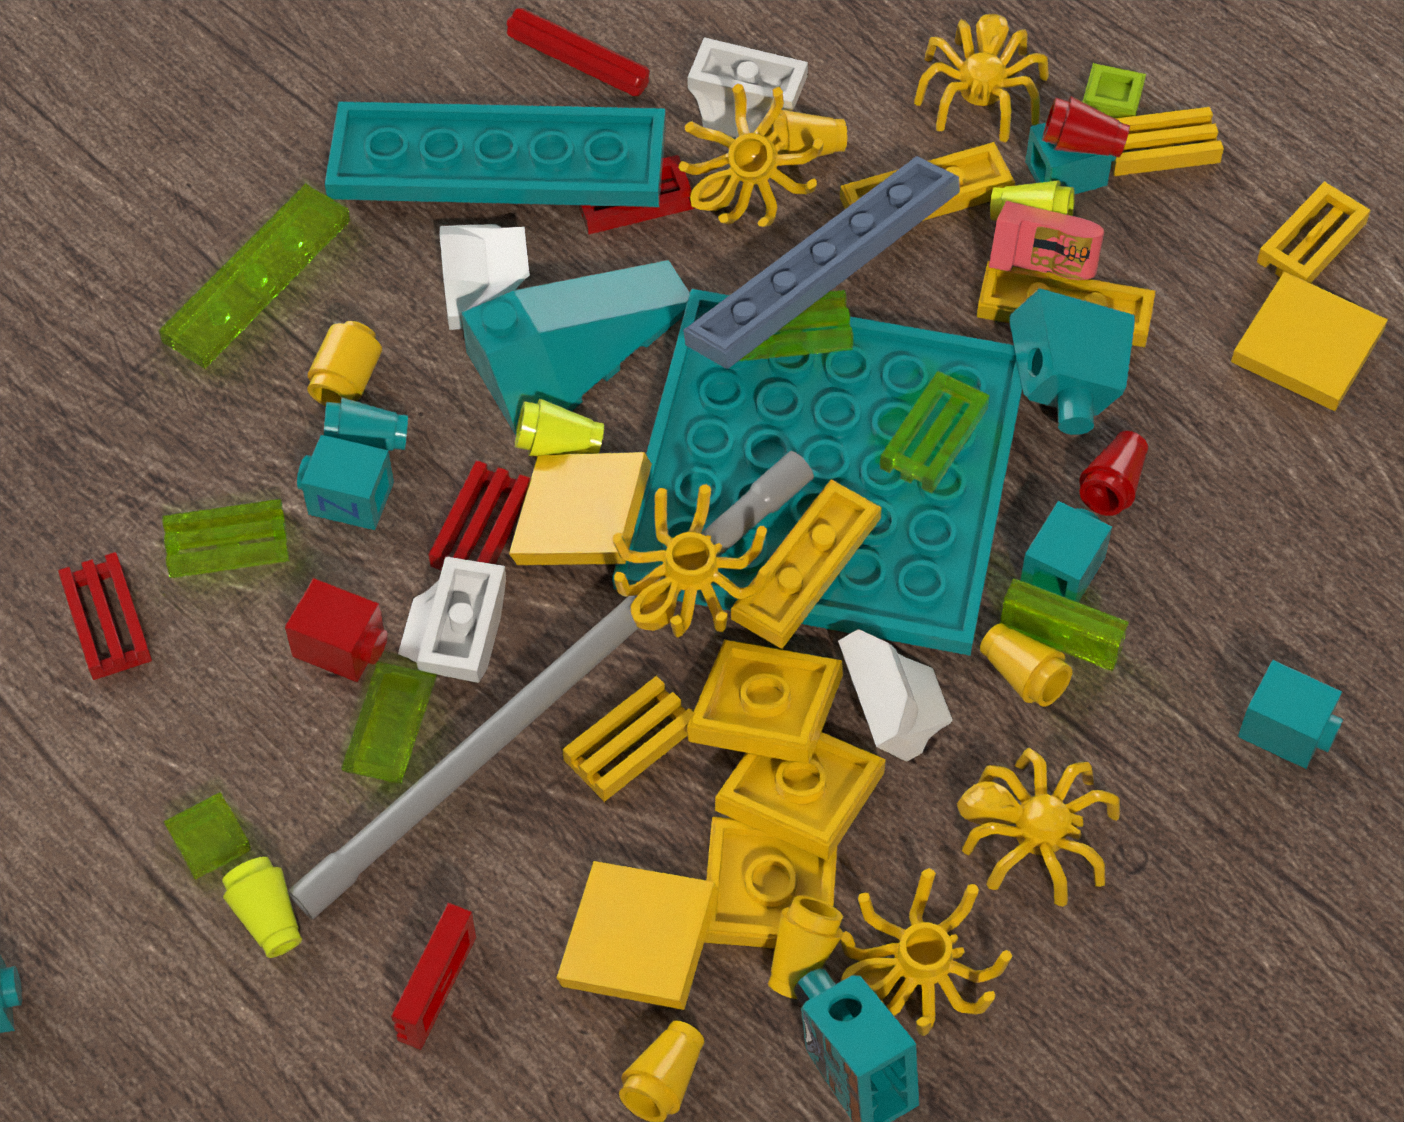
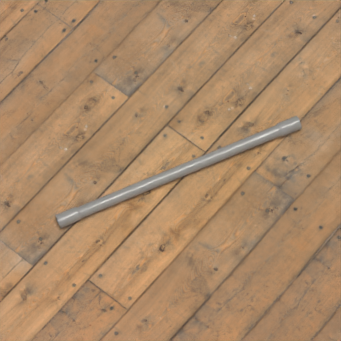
[288,451,814,920]

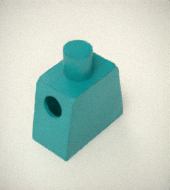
[1010,288,1135,435]

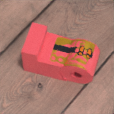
[989,201,1104,280]

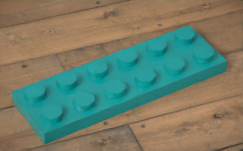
[324,102,666,207]

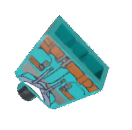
[794,969,919,1122]

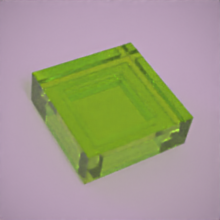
[163,792,252,880]

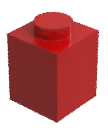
[285,578,388,682]

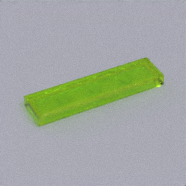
[158,183,350,369]

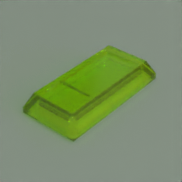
[341,662,437,784]

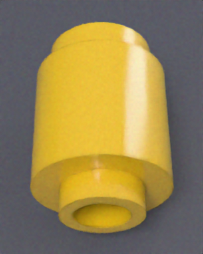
[307,321,382,406]

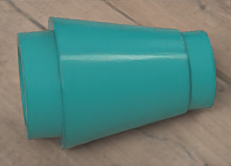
[323,398,408,451]

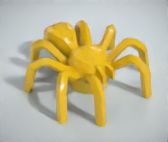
[914,14,1049,142]
[678,83,823,227]
[612,484,771,638]
[957,748,1120,907]
[840,868,1012,1036]

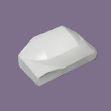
[688,38,808,139]
[440,224,530,330]
[398,557,506,683]
[838,629,952,762]

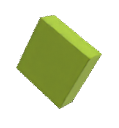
[1083,63,1146,119]

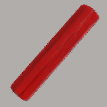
[506,8,650,97]

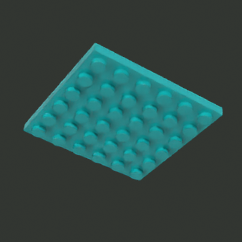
[613,289,1022,656]

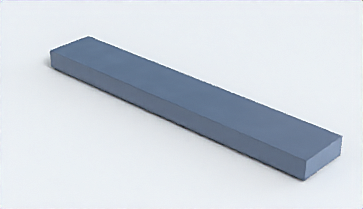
[683,156,960,369]

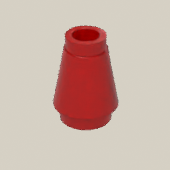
[1042,96,1130,158]
[1079,431,1148,516]

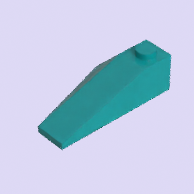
[461,260,690,436]

